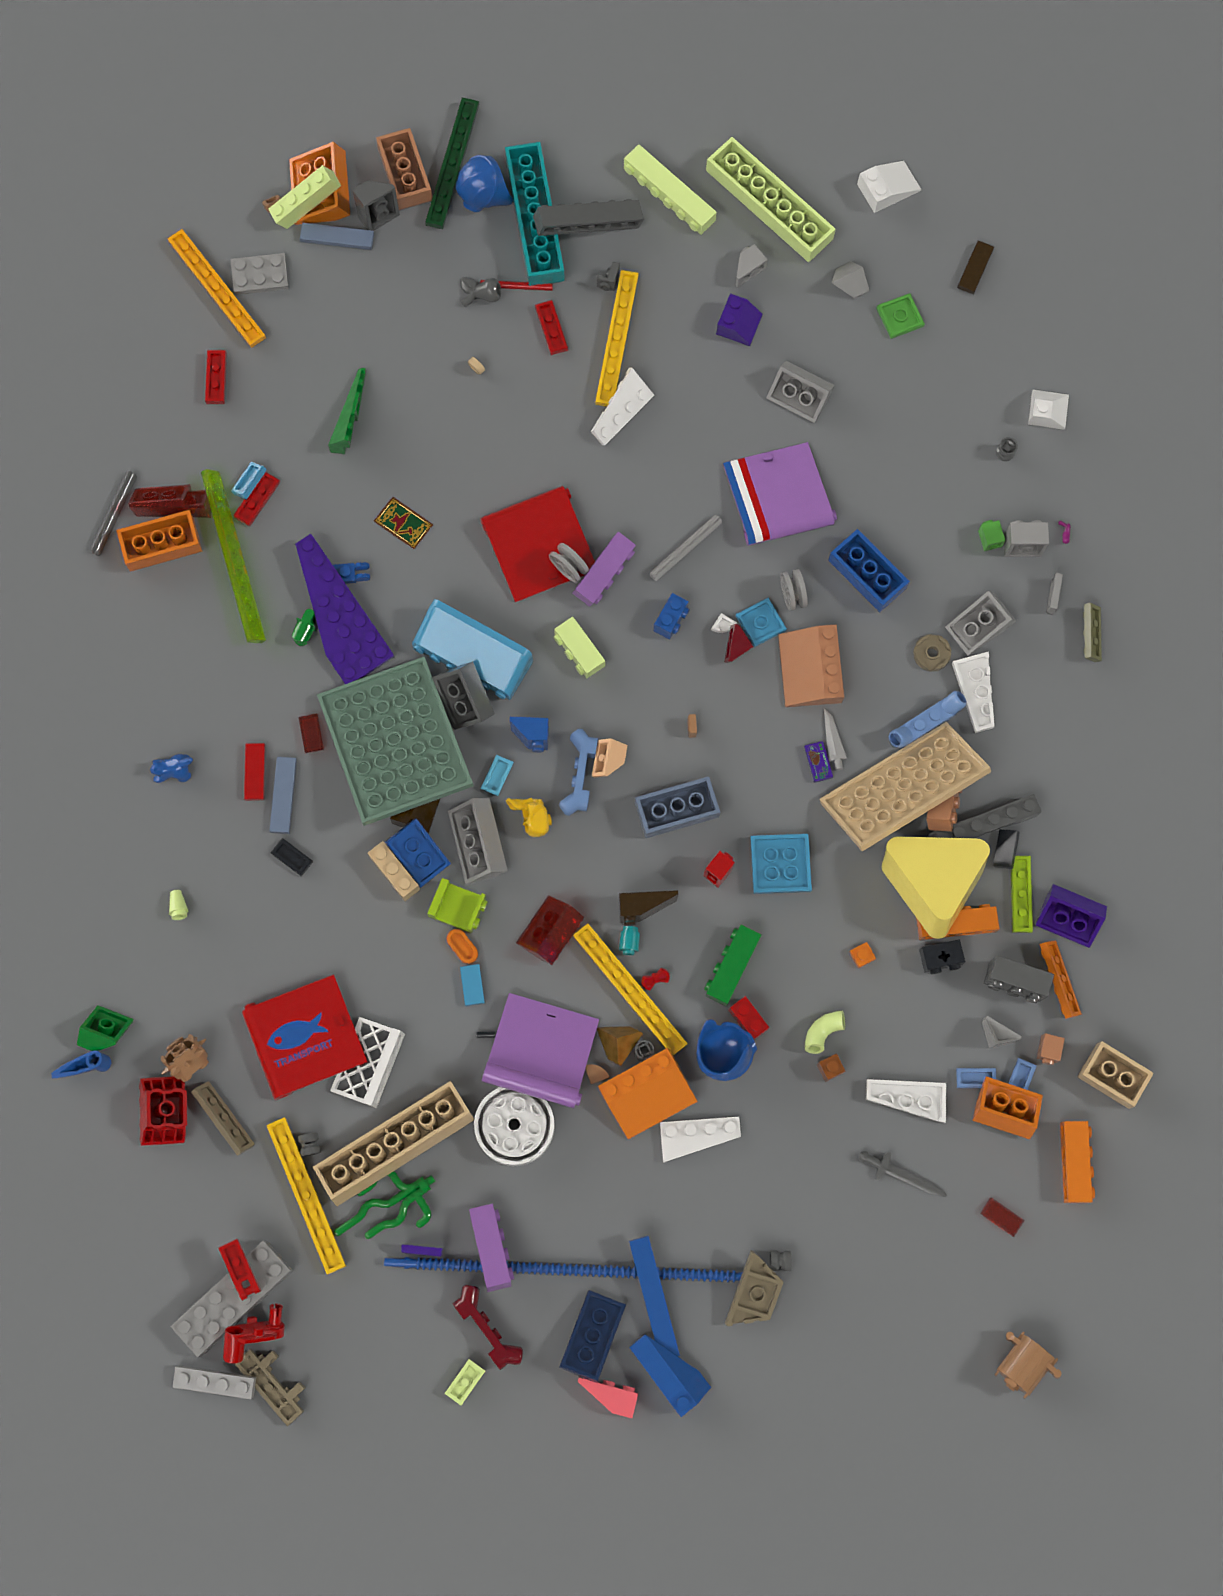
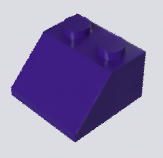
[716,293,763,346]

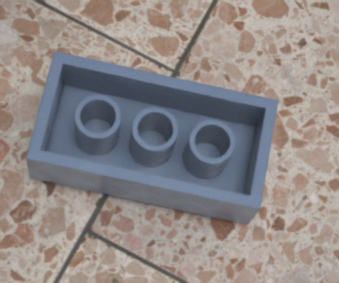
[635,777,720,838]

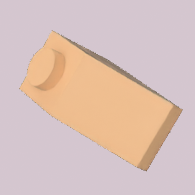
[592,738,628,777]

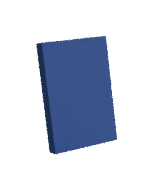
[385,818,451,888]

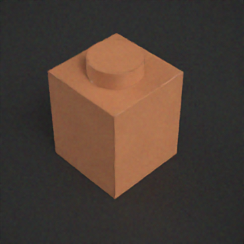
[1037,1033,1065,1065]

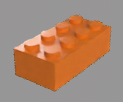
[116,510,203,572]

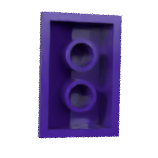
[1035,884,1107,948]

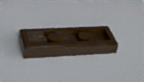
[957,240,994,295]

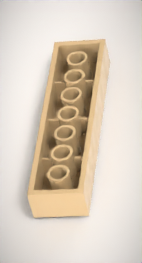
[313,1081,474,1206]

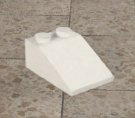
[857,161,921,213]

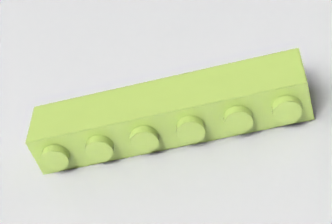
[624,145,717,235]

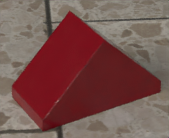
[724,624,753,663]

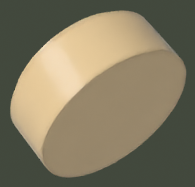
[468,357,485,375]

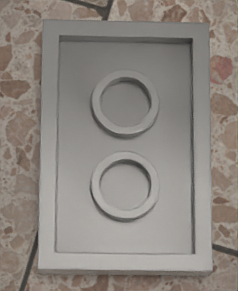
[231,253,289,295]

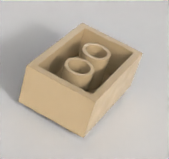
[1077,1041,1154,1109]

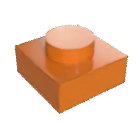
[849,942,876,969]

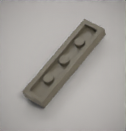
[191,1081,255,1156]

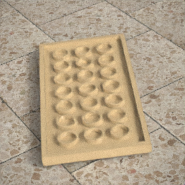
[820,722,991,851]

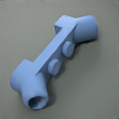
[888,691,967,748]
[559,729,598,816]

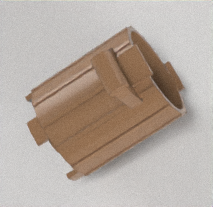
[994,1332,1062,1399]

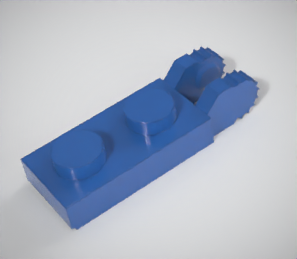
[333,562,370,584]

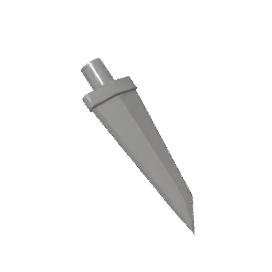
[824,708,847,771]

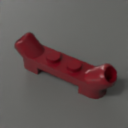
[452,1285,523,1370]

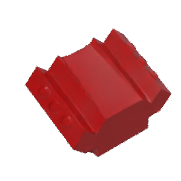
[139,1076,187,1146]

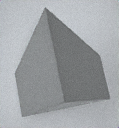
[832,261,869,299]
[982,1016,1022,1048]

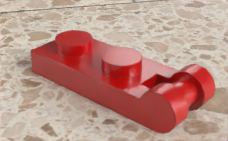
[218,1239,261,1301]

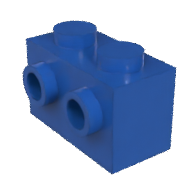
[653,593,690,640]

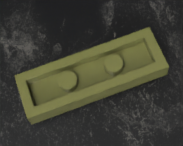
[1083,603,1102,662]

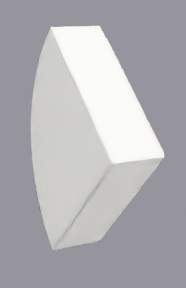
[711,613,737,633]

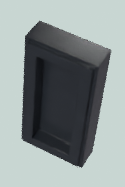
[993,829,1020,869]
[270,838,313,877]

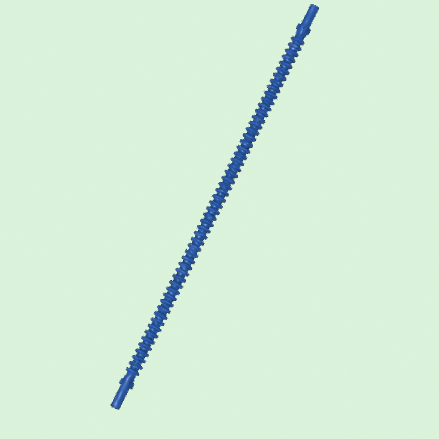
[384,1257,743,1283]

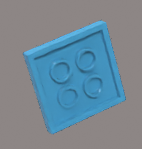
[750,834,812,894]

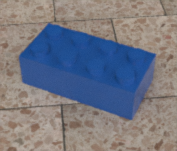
[828,529,910,613]

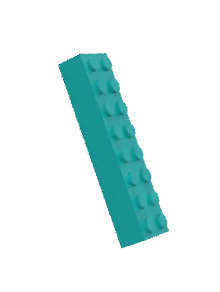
[505,142,565,286]

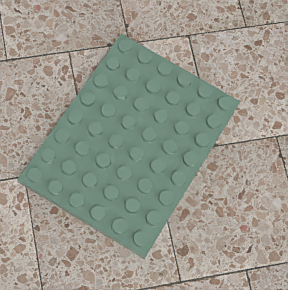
[317,657,474,826]

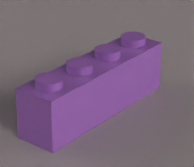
[572,532,636,607]
[469,1204,514,1292]

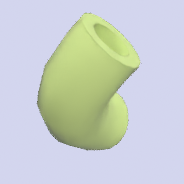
[805,1011,845,1054]

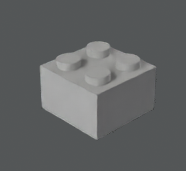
[1004,520,1049,557]

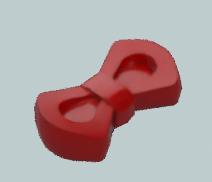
[641,968,670,991]

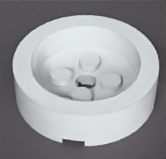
[474,1087,555,1166]

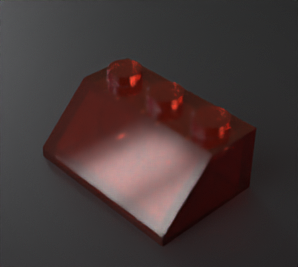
[516,895,585,965]

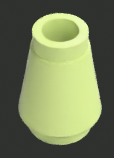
[169,890,189,920]

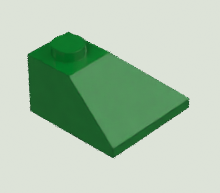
[77,1005,134,1051]

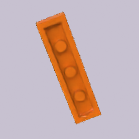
[1039,940,1082,1019]

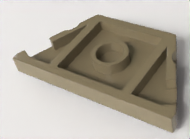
[725,1250,783,1326]

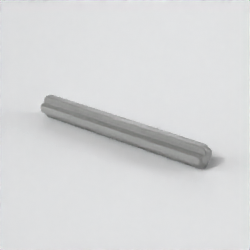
[650,515,722,581]

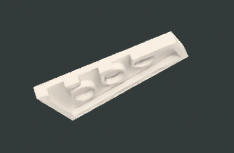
[591,367,654,445]
[952,651,994,733]
[866,1079,946,1123]
[660,1117,741,1163]

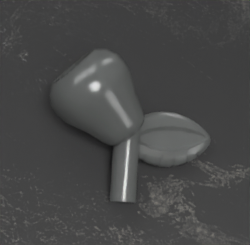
[460,277,501,307]

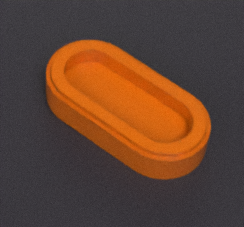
[447,929,478,964]

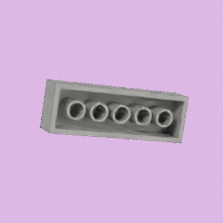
[170,1240,293,1357]

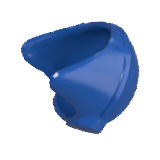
[456,155,513,212]
[696,1019,757,1081]

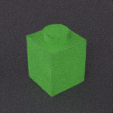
[978,520,1006,551]

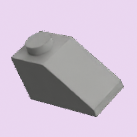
[735,244,767,288]

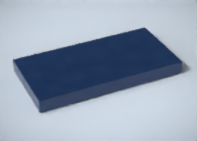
[559,1290,626,1383]

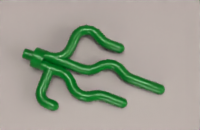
[334,1171,436,1239]

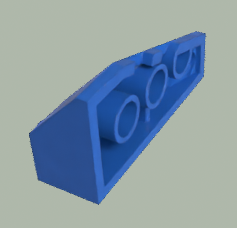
[629,1334,711,1417]

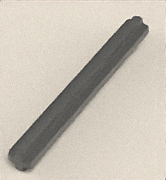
[90,471,137,556]

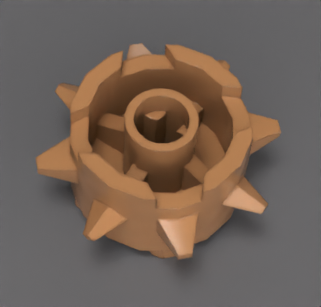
[161,1034,209,1082]

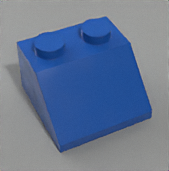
[510,717,549,753]

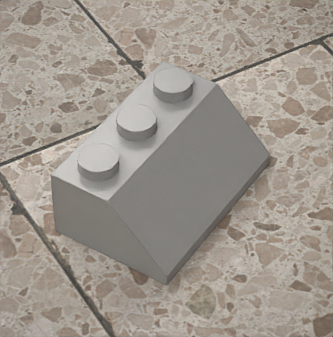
[766,361,835,423]

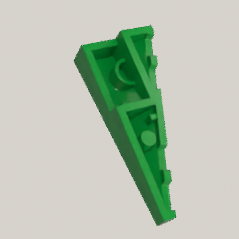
[328,368,366,454]

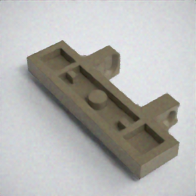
[234,1349,306,1426]

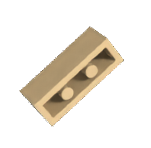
[368,841,420,901]

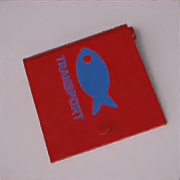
[242,975,367,1100]

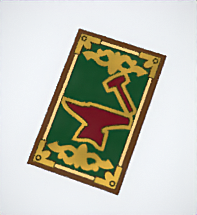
[374,497,433,549]

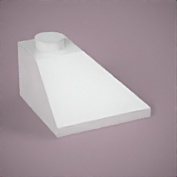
[1028,390,1069,430]

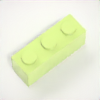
[553,617,605,678]

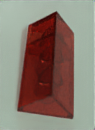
[128,484,211,518]

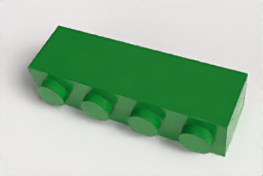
[704,925,762,1006]

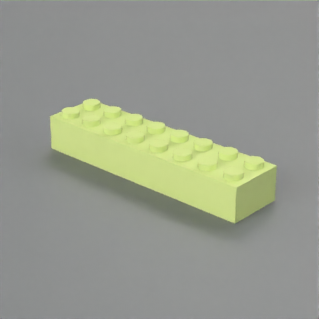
[706,137,836,262]

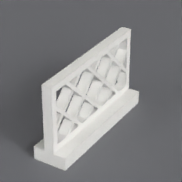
[330,1017,405,1108]

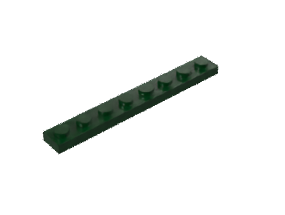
[425,97,479,229]

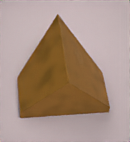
[597,1026,643,1066]

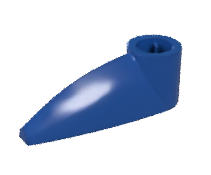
[51,1051,111,1079]

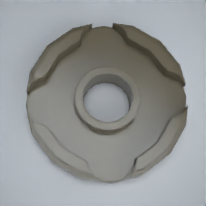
[913,634,951,672]

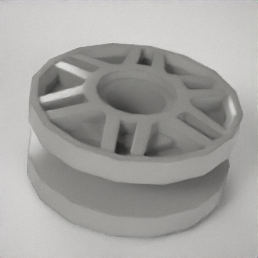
[549,543,589,583]
[780,569,807,611]

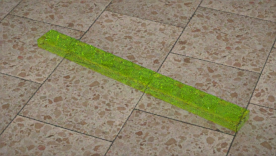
[201,469,266,643]

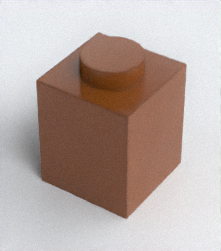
[817,1053,845,1082]

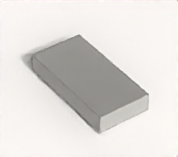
[1046,573,1063,615]

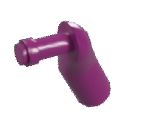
[1058,521,1071,544]

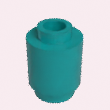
[619,926,640,956]

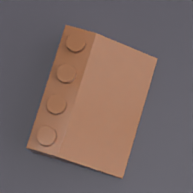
[778,624,844,707]

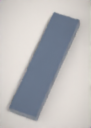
[300,223,374,250]
[270,757,297,834]

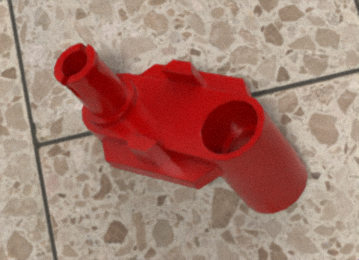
[223,1303,285,1364]

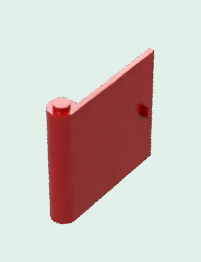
[480,486,595,603]

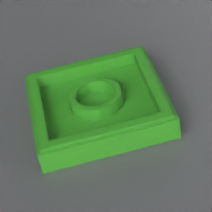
[876,293,925,339]

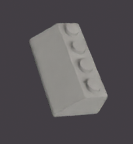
[448,798,508,884]

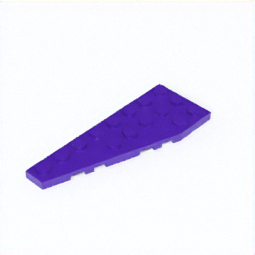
[295,534,395,684]

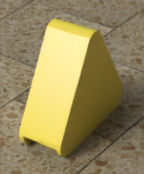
[881,837,990,939]

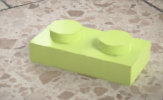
[445,1359,485,1405]

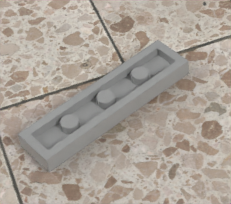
[173,1365,256,1399]

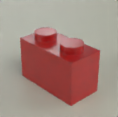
[703,851,735,888]
[728,996,770,1040]

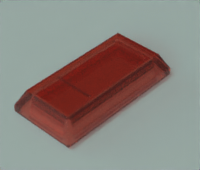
[299,713,324,754]
[980,1197,1025,1237]

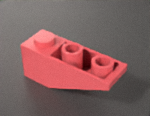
[578,1377,638,1418]

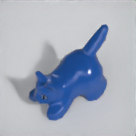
[150,754,193,783]

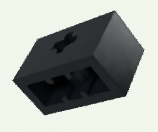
[919,939,966,975]

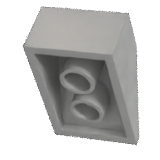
[945,591,1016,656]

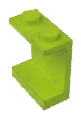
[427,878,488,933]

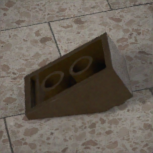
[619,890,678,926]

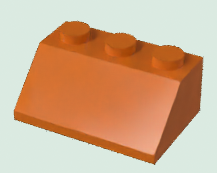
[973,1076,1043,1139]

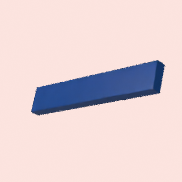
[629,1236,680,1356]

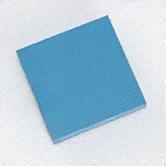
[736,597,787,647]

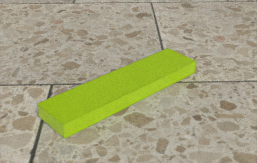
[1010,856,1033,933]

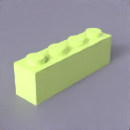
[269,165,341,229]

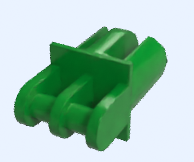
[292,609,316,646]

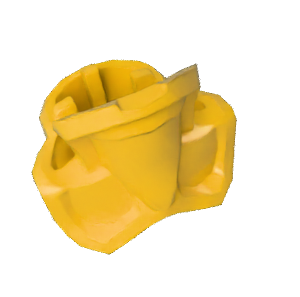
[506,797,552,837]

